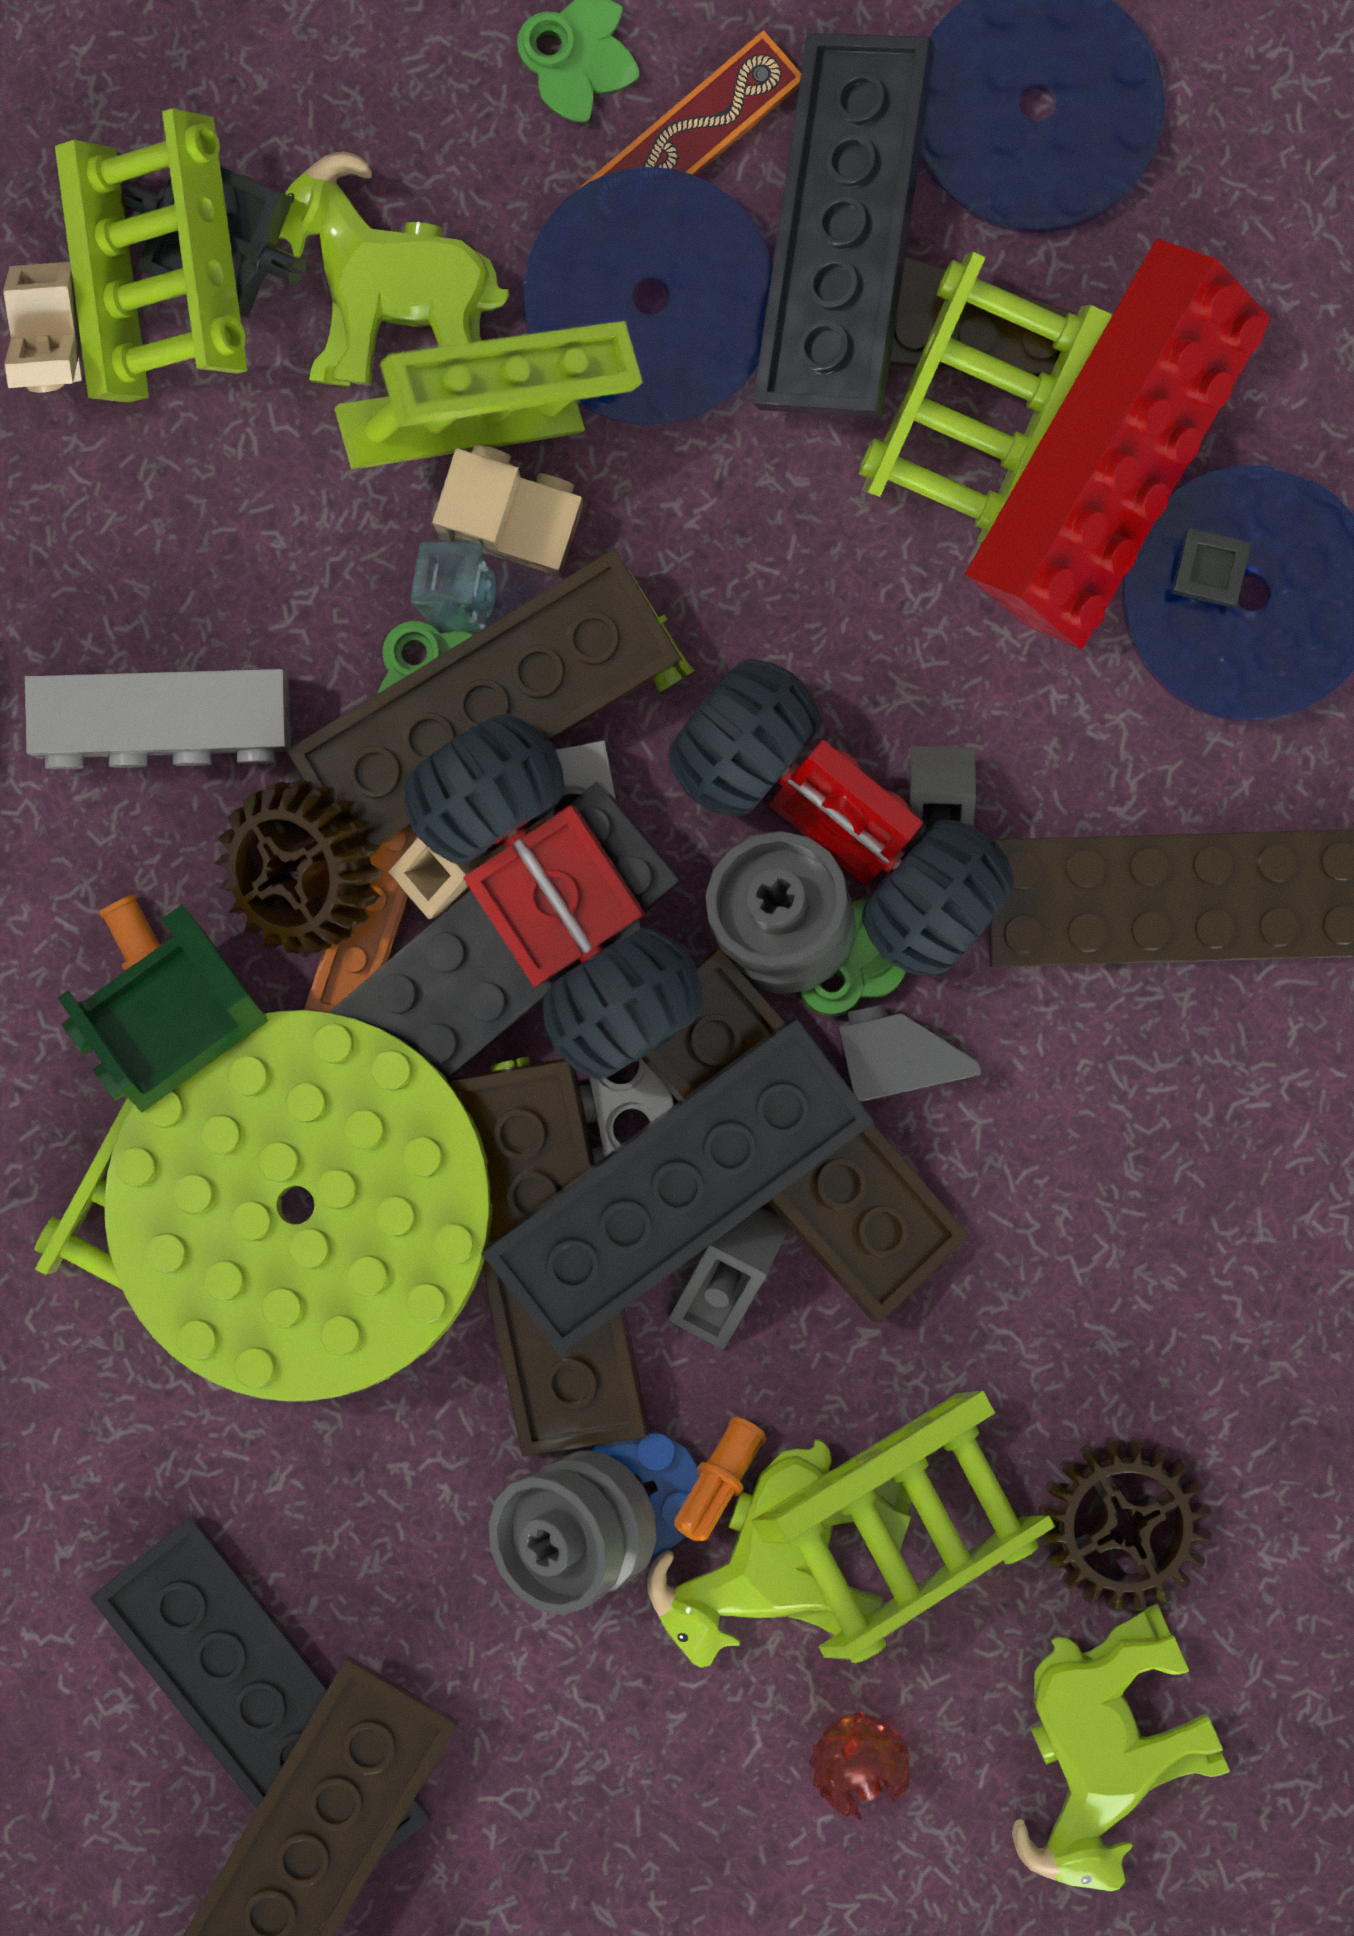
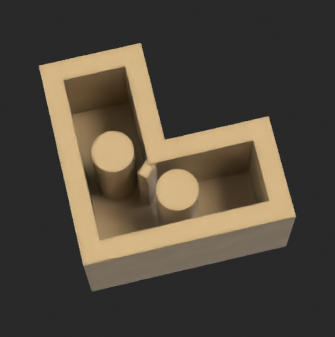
[432,444,583,578]

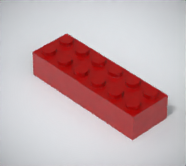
[965,238,1272,650]

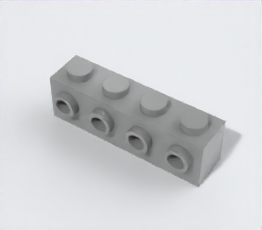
[25,669,291,770]

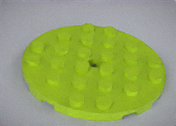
[104,1010,492,1401]

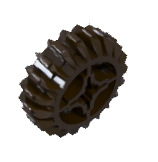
[215,780,384,954]
[1038,1437,1212,1611]

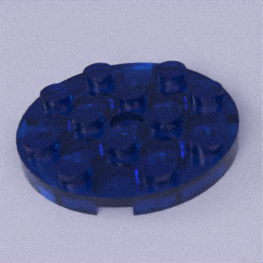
[920,0,1165,233]
[522,167,773,426]
[1122,465,1354,721]

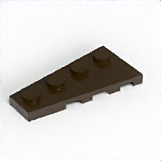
[890,256,1075,377]

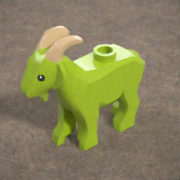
[279,151,510,387]
[647,1439,912,1668]
[1012,1603,1230,1891]

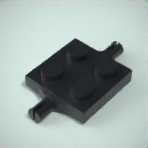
[121,164,306,318]

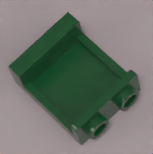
[58,904,268,1113]

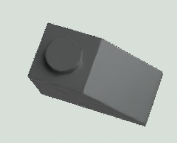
[906,746,976,854]
[836,1004,981,1102]
[667,1207,789,1350]

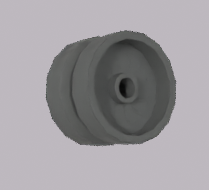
[705,831,856,994]
[489,1450,657,1615]

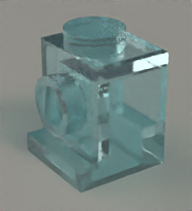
[410,541,497,632]

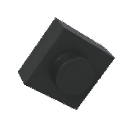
[1171,528,1252,608]

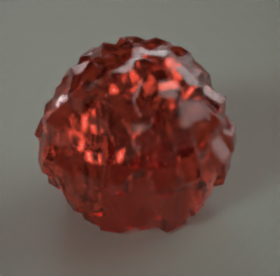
[809,1712,910,1820]

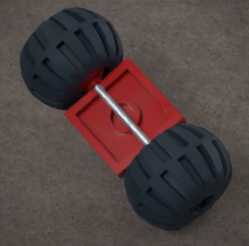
[668,659,1014,977]
[404,714,703,1079]

